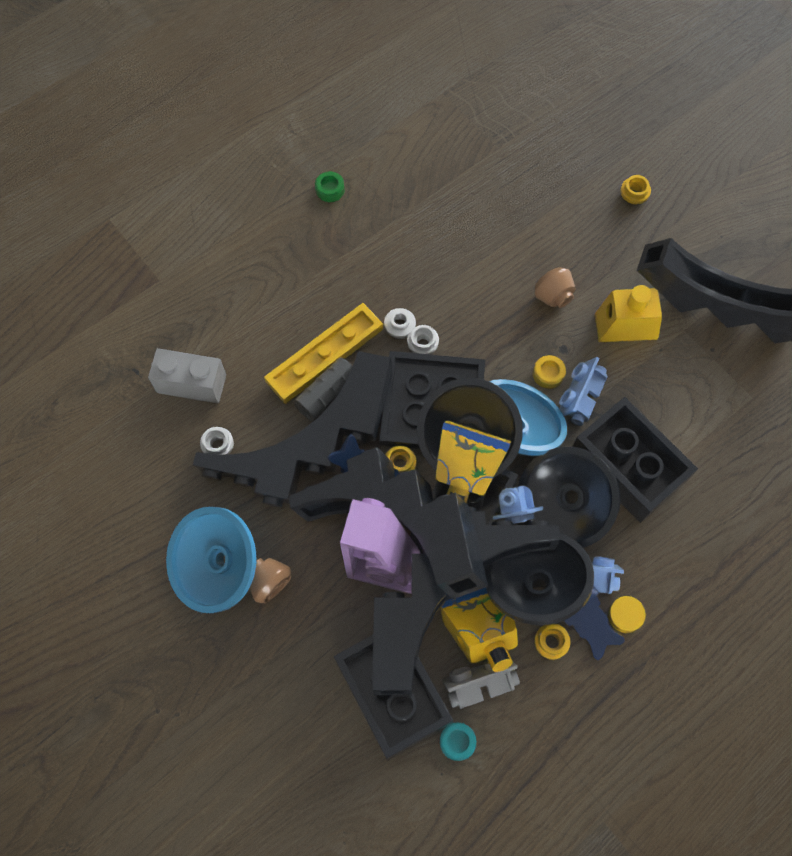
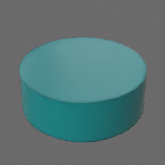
[439,722,477,761]

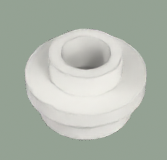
[384,308,416,339]
[407,325,439,355]
[200,427,234,455]

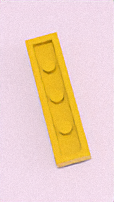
[264,303,383,404]

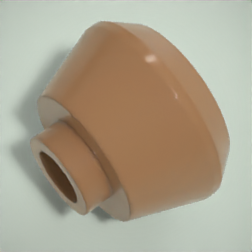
[535,267,576,308]
[249,558,292,603]

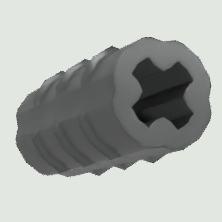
[294,357,353,422]

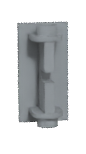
[442,659,520,709]

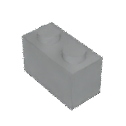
[148,348,226,404]

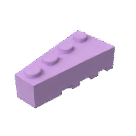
[340,498,420,594]

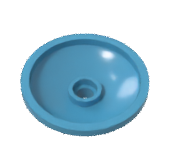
[489,379,567,456]
[166,507,257,613]

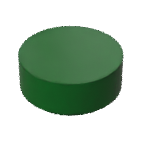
[315,171,345,202]

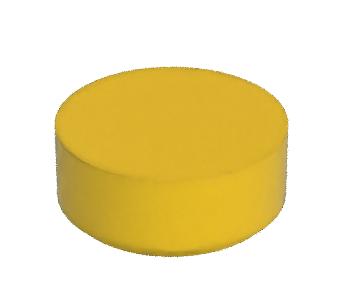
[533,355,566,389]
[608,596,646,633]

